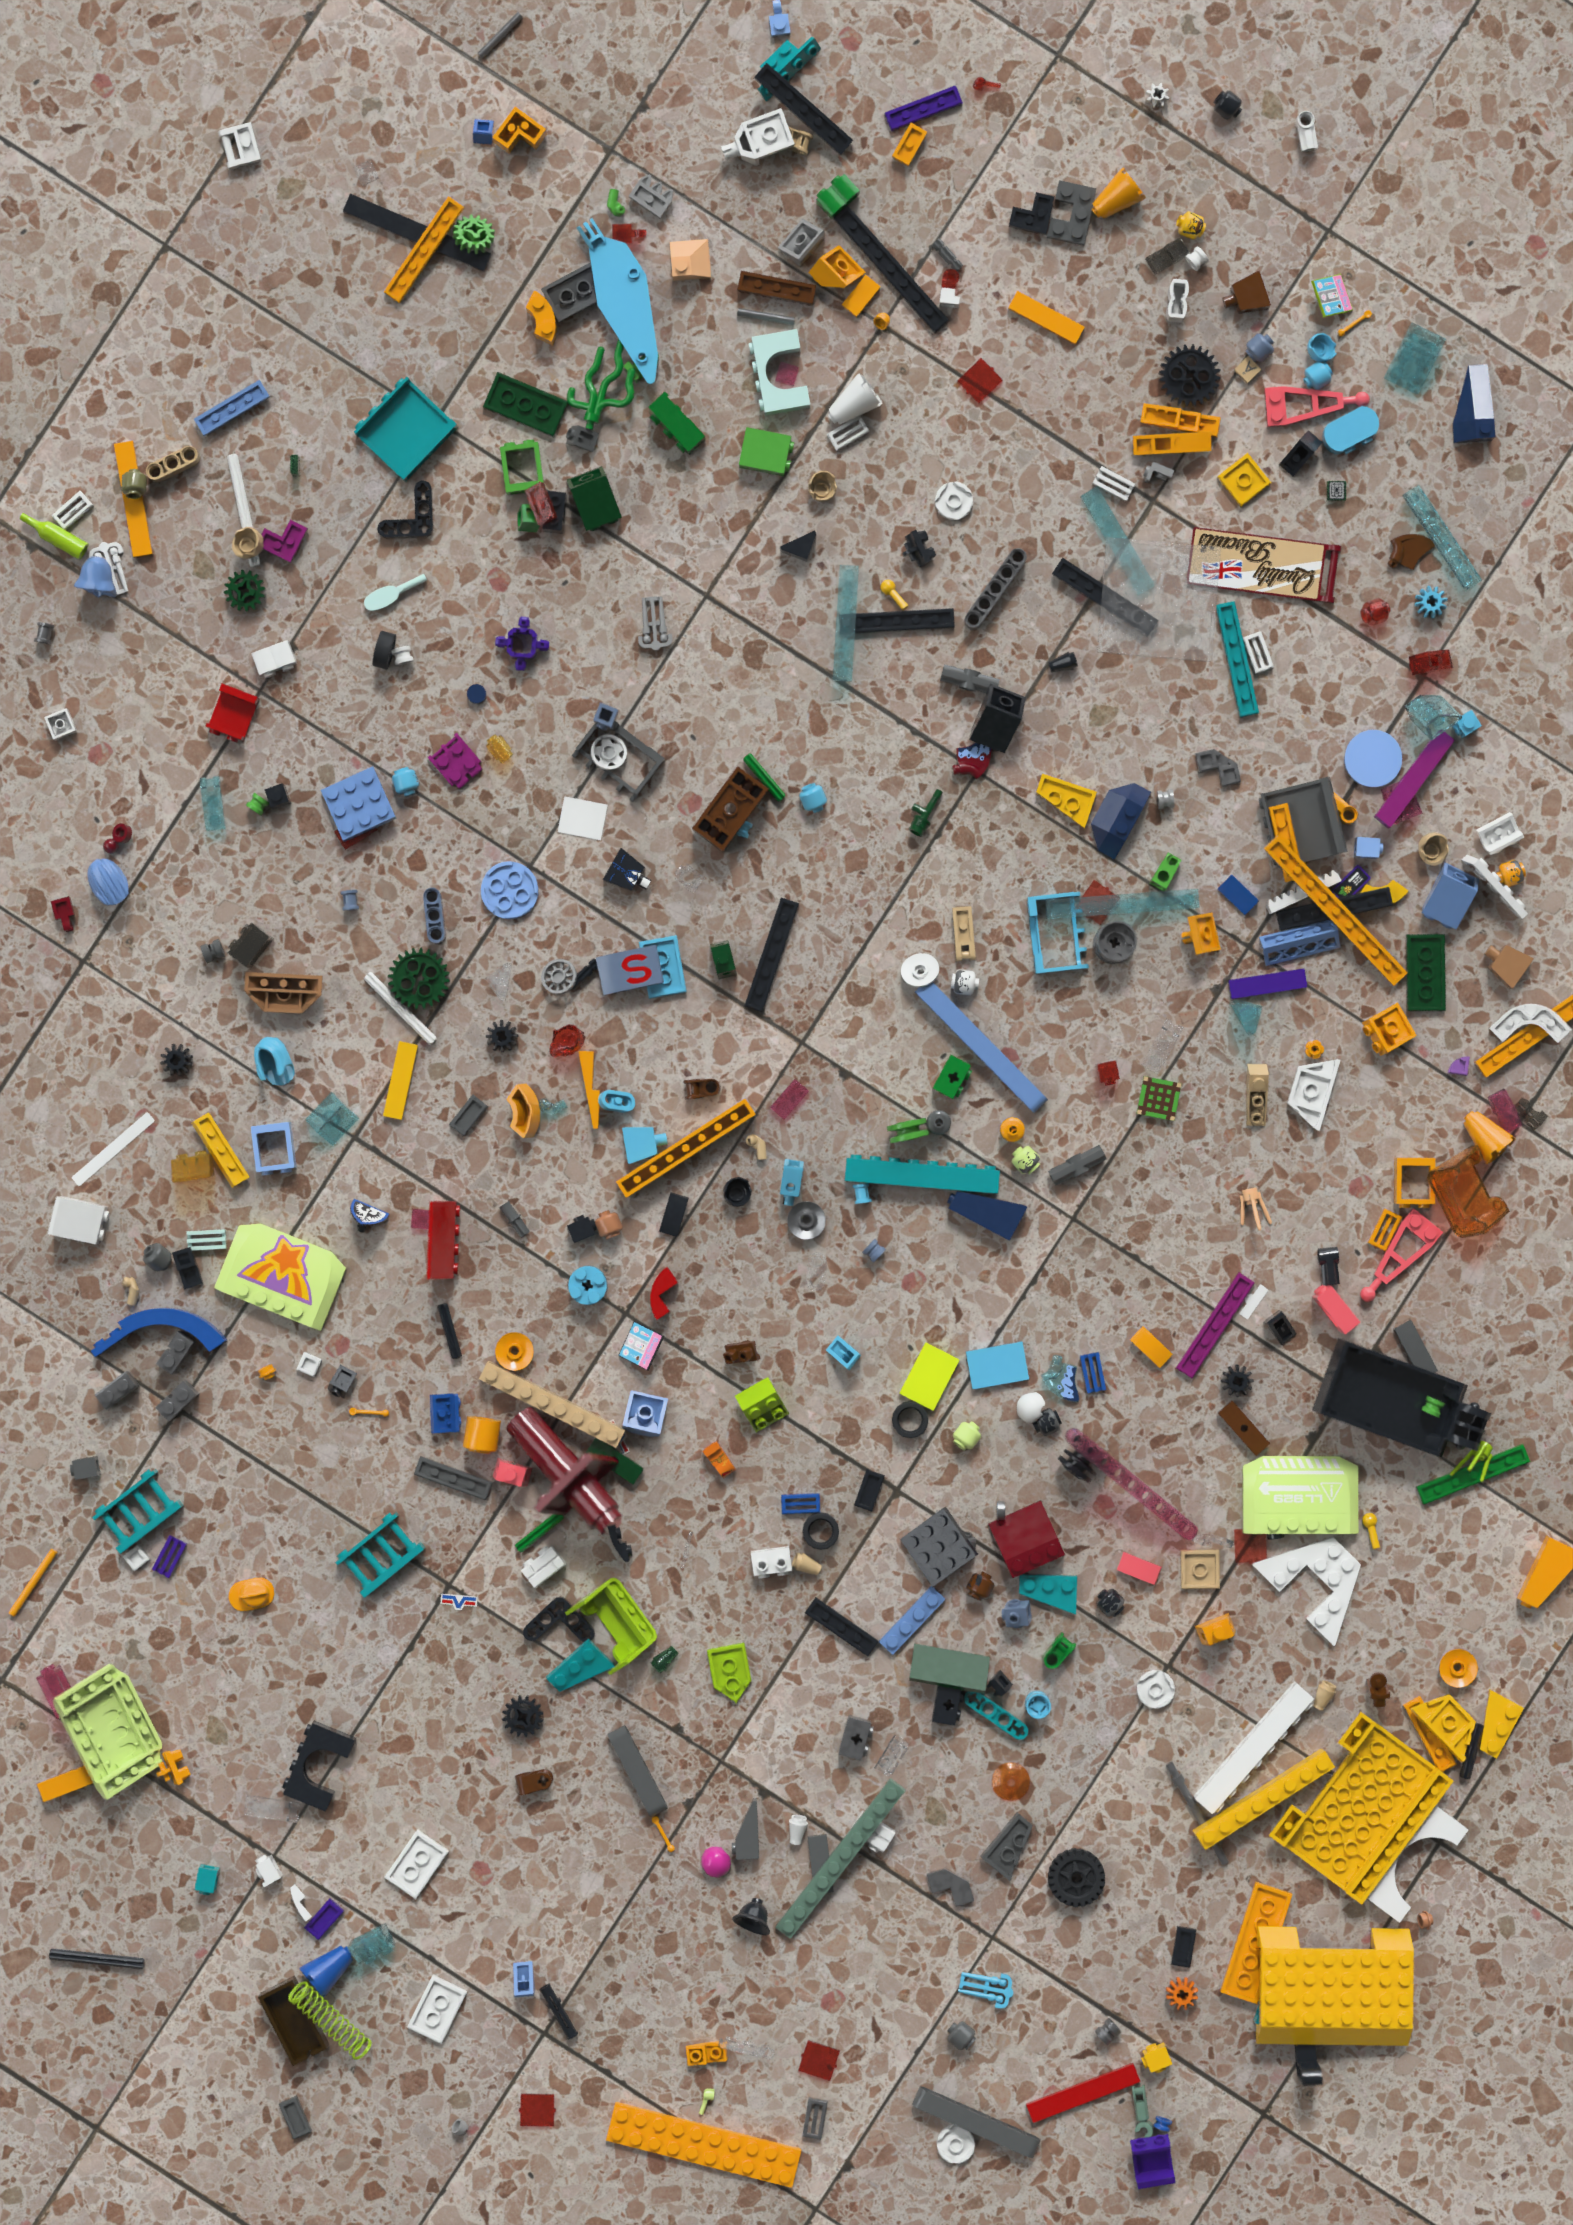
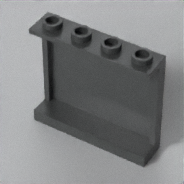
[1259,777,1348,868]

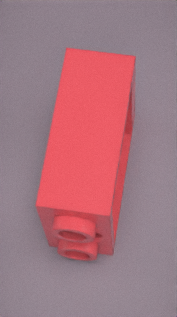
[1312,1285,1361,1334]

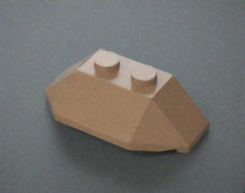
[244,972,323,1014]

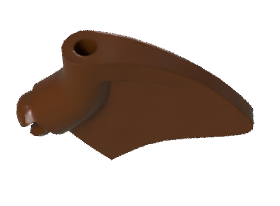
[1388,534,1436,570]

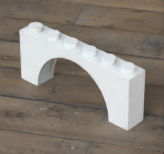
[1367,1805,1468,1923]

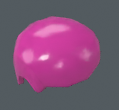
[701,1847,731,1878]

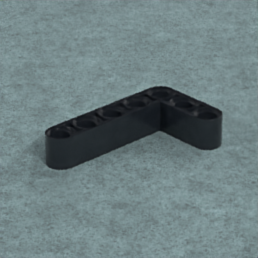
[1294,2044,1323,2087]

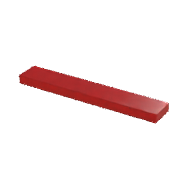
[1026,2063,1141,2123]

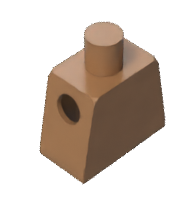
[1484,945,1534,989]

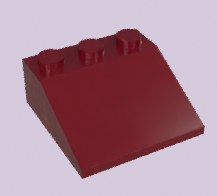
[988,1500,1065,1578]

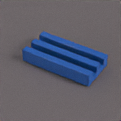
[1080,1352,1106,1393]
[781,1493,820,1514]

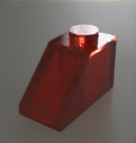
[1409,649,1453,676]

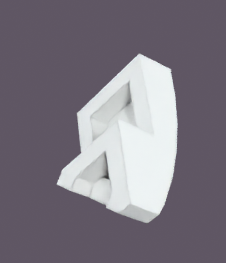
[290,1884,312,1922]

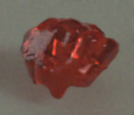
[549,1024,585,1058]

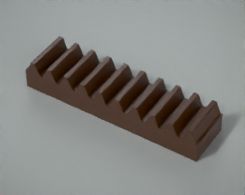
[737,271,816,306]

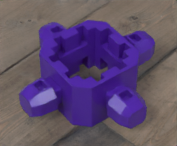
[495,616,550,671]

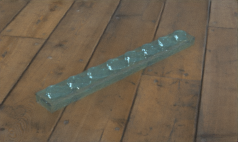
[1045,889,1200,919]

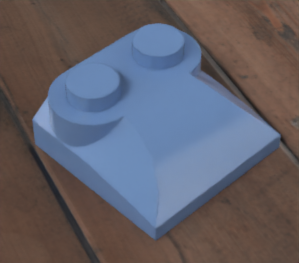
[622,1390,668,1437]

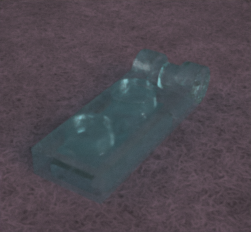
[200,776,226,831]

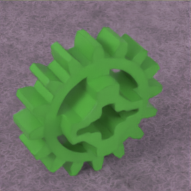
[453,214,495,254]

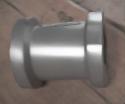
[34,622,55,645]

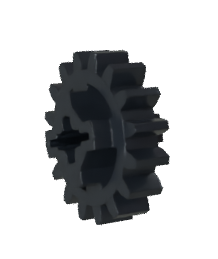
[502,1695,544,1737]

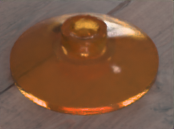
[992,1762,1030,1801]

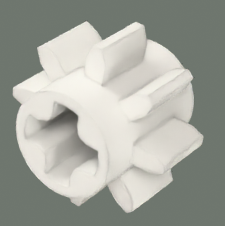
[1146,83,1169,108]

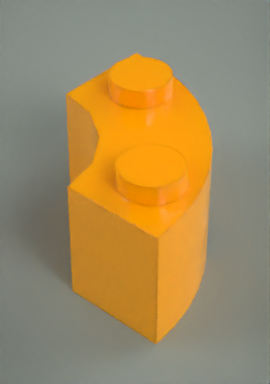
[526,290,557,346]
[506,1084,540,1138]

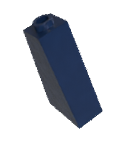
[947,1191,1027,1241]

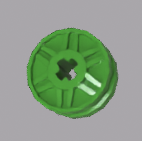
[887,1118,929,1143]

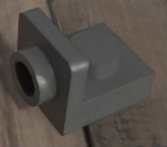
[566,425,599,452]

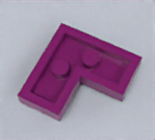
[261,520,308,563]

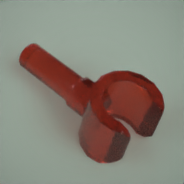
[973,77,1001,91]

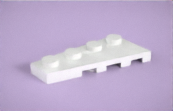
[1462,855,1528,919]

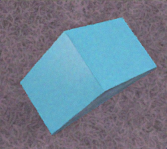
[826,1336,861,1370]

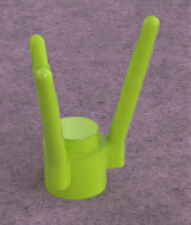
[1450,1441,1493,1482]

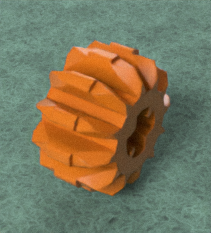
[1166,1977,1198,2010]

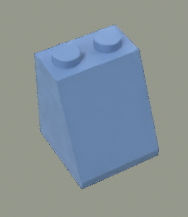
[1422,862,1479,929]

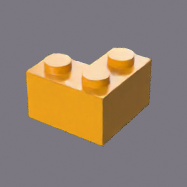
[492,107,547,154]

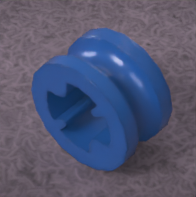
[1153,2116,1172,2132]

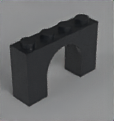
[282,1720,356,1812]

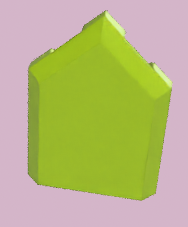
[707,1643,752,1703]

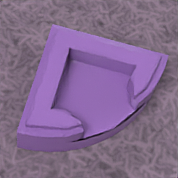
[1447,1057,1470,1076]

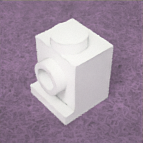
[255,1855,283,1887]

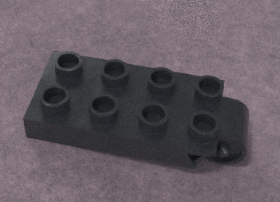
[1312,1338,1492,1457]

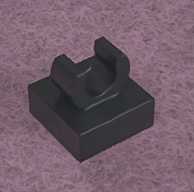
[986,1670,1013,1696]

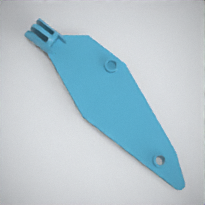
[576,218,658,384]

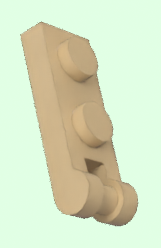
[952,906,976,962]

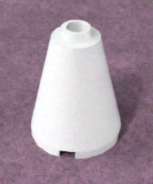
[828,373,883,424]

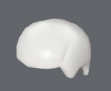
[1017,1392,1045,1423]

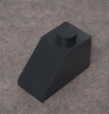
[1279,430,1323,477]

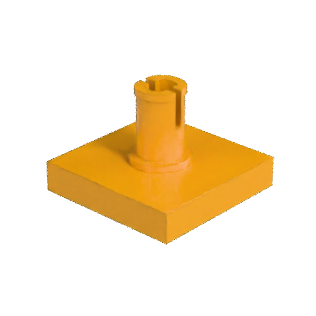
[1181,912,1221,955]

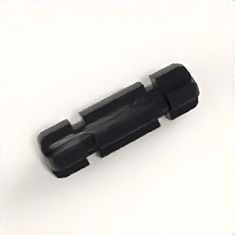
[568,958,598,990]

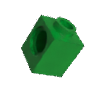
[517,504,542,532]

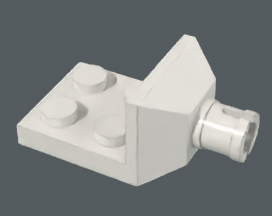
[721,108,795,166]

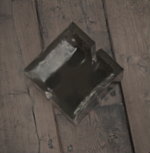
[228,923,274,969]

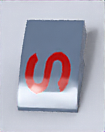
[596,945,664,995]

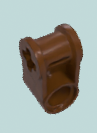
[683,1079,721,1100]
[515,1769,553,1795]

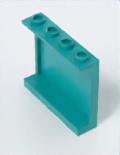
[354,377,458,482]

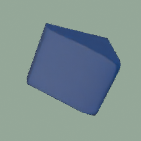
[473,119,494,144]

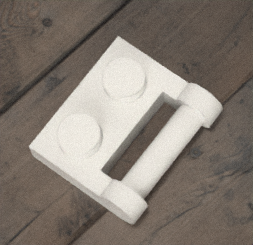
[218,122,261,170]

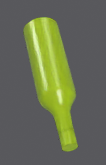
[19,513,89,560]

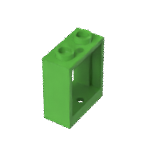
[500,440,545,495]

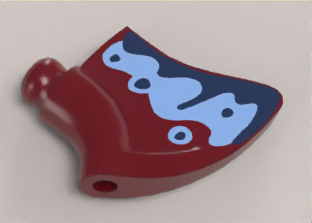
[952,743,991,780]

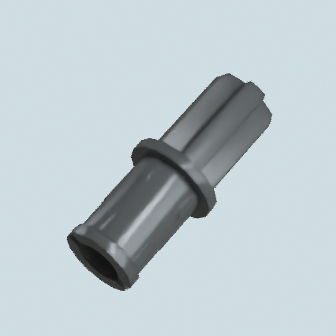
[499,1201,530,1238]

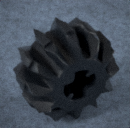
[486,1020,519,1053]
[160,1044,193,1076]
[1221,1364,1254,1397]

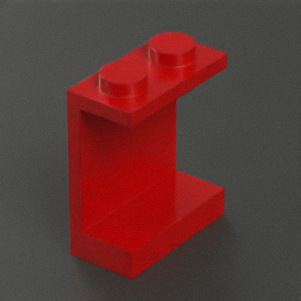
[205,683,260,743]

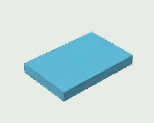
[639,935,687,999]
[966,1341,1029,1389]

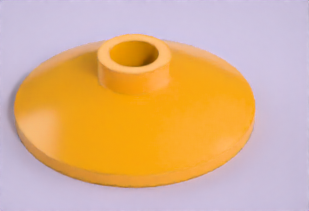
[495,1332,534,1371]
[1439,1649,1478,1688]

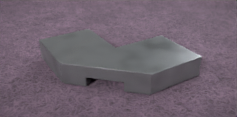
[1195,749,1241,787]
[927,1868,974,1906]

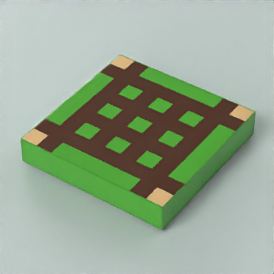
[1136,1076,1182,1121]

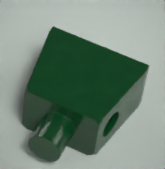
[710,940,737,980]

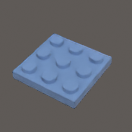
[321,766,396,842]

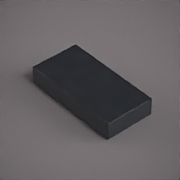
[854,1469,885,1512]
[1171,1926,1197,1968]

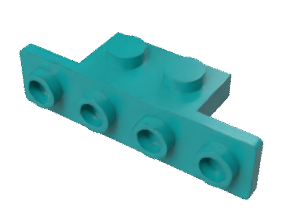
[758,36,821,101]

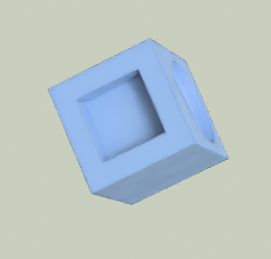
[1354,837,1383,859]

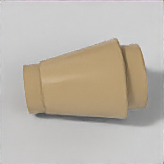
[792,1553,822,1576]
[1313,1680,1337,1711]

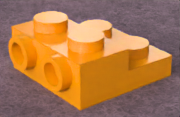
[1362,1002,1417,1056]

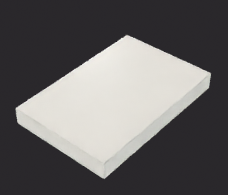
[384,1829,449,1899]
[407,1975,467,2044]

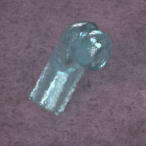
[539,1098,568,1115]

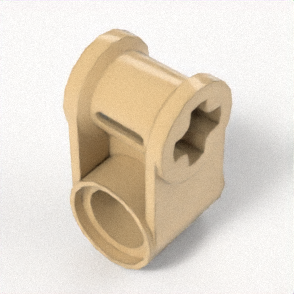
[788,127,814,155]

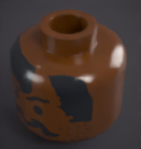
[966,1571,995,1601]

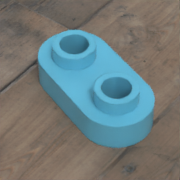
[598,1090,635,1113]

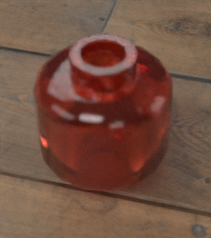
[1360,598,1390,626]

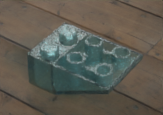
[1384,322,1446,395]

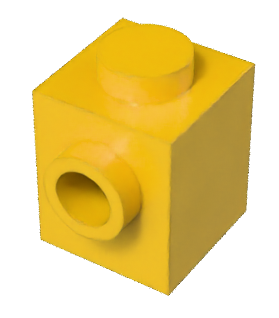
[1141,2042,1172,2073]

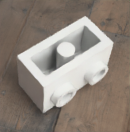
[751,1546,792,1578]

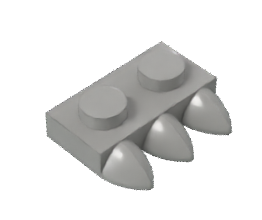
[629,175,673,219]

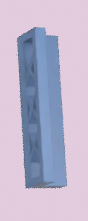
[1259,920,1340,966]

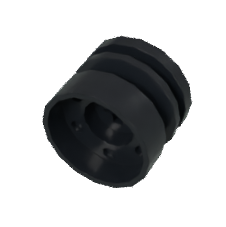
[1057,1433,1109,1483]

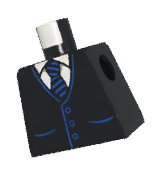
[603,848,651,891]

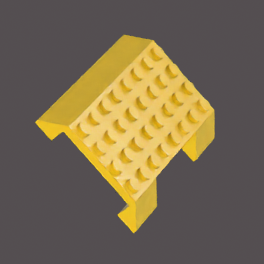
[1269,1711,1454,1905]
[1256,1926,1414,2046]

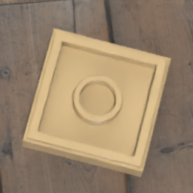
[1180,1549,1220,1589]

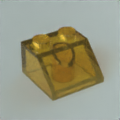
[171,1150,215,1183]

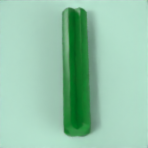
[743,753,786,802]
[515,1514,564,1553]

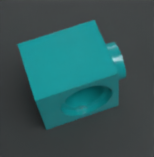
[194,1864,220,1895]

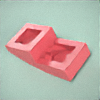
[1117,1552,1162,1585]

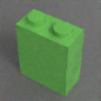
[739,427,794,477]

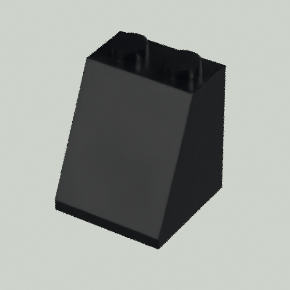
[969,683,1026,753]

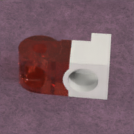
[939,269,960,308]

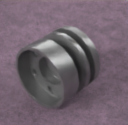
[1093,921,1137,964]

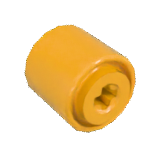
[463,1416,501,1454]

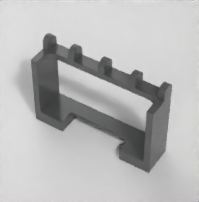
[572,721,665,802]

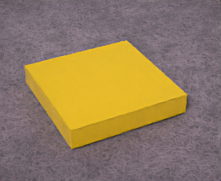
[1217,453,1271,507]

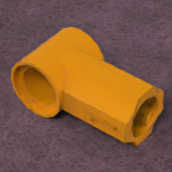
[1334,793,1358,825]

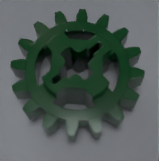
[224,570,266,612]

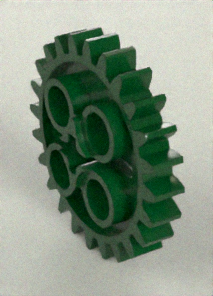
[388,948,450,1010]

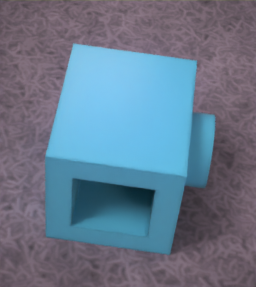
[1452,710,1482,738]

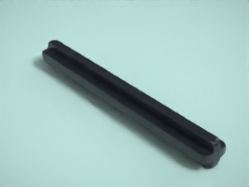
[49,1948,145,1969]

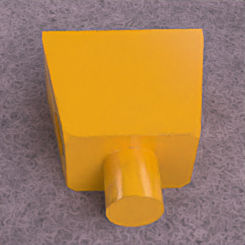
[1195,1613,1236,1646]

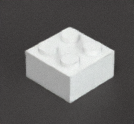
[44,708,77,741]

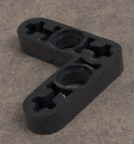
[377,480,434,538]
[523,1596,595,1642]

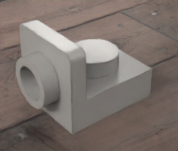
[1143,462,1174,483]

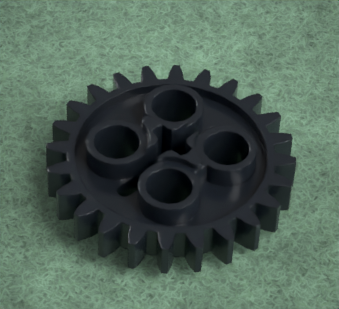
[1158,344,1221,407]

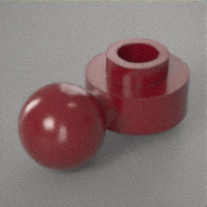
[103,823,132,854]

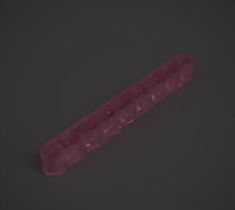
[1065,1428,1198,1540]

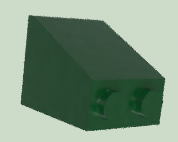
[567,466,622,531]

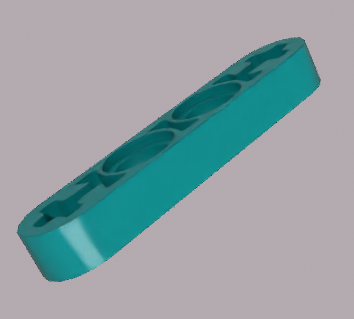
[964,1691,1028,1740]

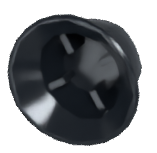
[732,1898,770,1935]

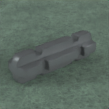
[932,238,963,272]

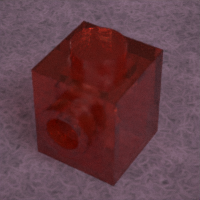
[1096,1060,1120,1086]

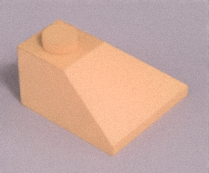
[670,239,711,281]

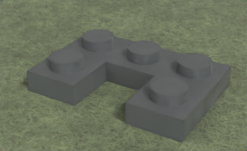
[1047,180,1097,246]

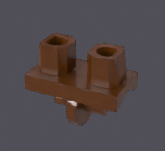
[723,1340,761,1364]
[1366,1672,1390,1707]

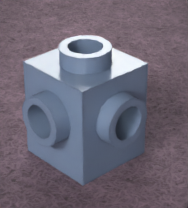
[1002,1599,1032,1629]

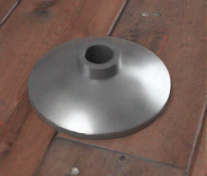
[787,1201,826,1240]

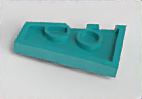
[1019,1574,1077,1614]
[546,1638,615,1692]

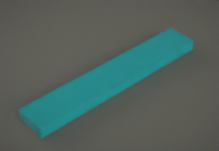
[1215,601,1259,718]

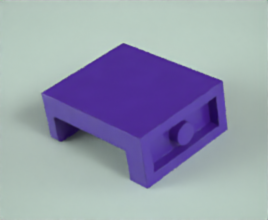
[1130,2134,1176,2189]

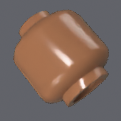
[595,1210,623,1240]

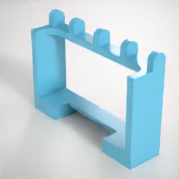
[1027,892,1089,974]

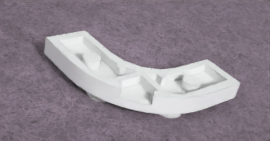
[1489,1004,1572,1043]

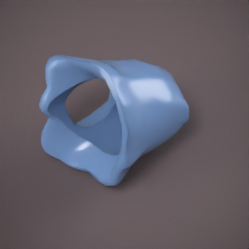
[74,556,117,598]

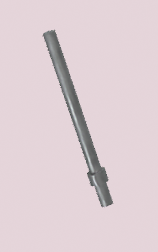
[1166,1761,1229,1865]

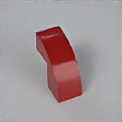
[650,1266,678,1320]

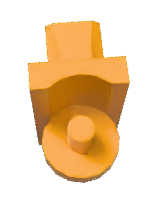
[156,1750,191,1785]

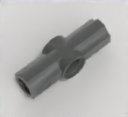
[940,664,1000,693]
[1048,1145,1107,1186]

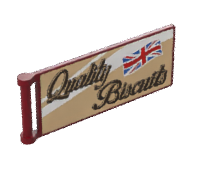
[1186,527,1342,604]

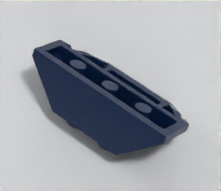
[1091,783,1151,859]

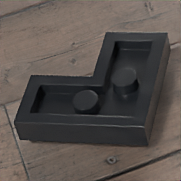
[1008,192,1055,235]

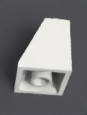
[48,1196,109,1244]

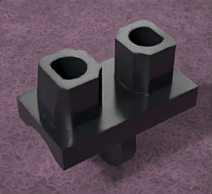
[902,530,936,568]

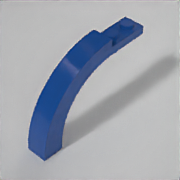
[91,1308,227,1357]

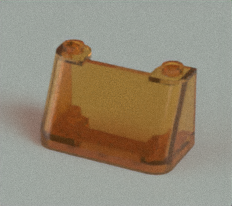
[1427,1145,1510,1238]

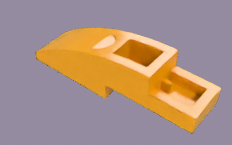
[1133,432,1212,455]

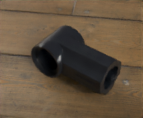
[1317,1247,1340,1286]

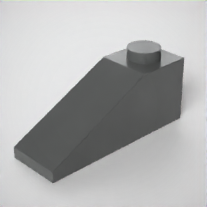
[732,1798,759,1860]

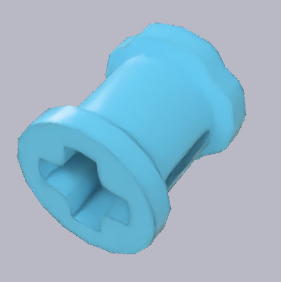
[853,1183,872,1204]

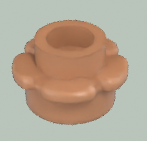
[1417,1911,1433,1930]

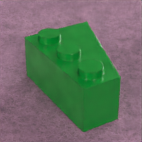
[648,391,706,455]

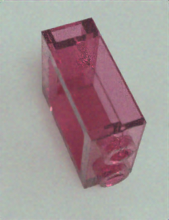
[36,1664,72,1719]

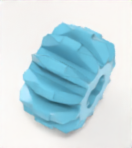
[1414,586,1447,619]

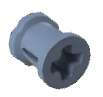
[340,890,359,911]

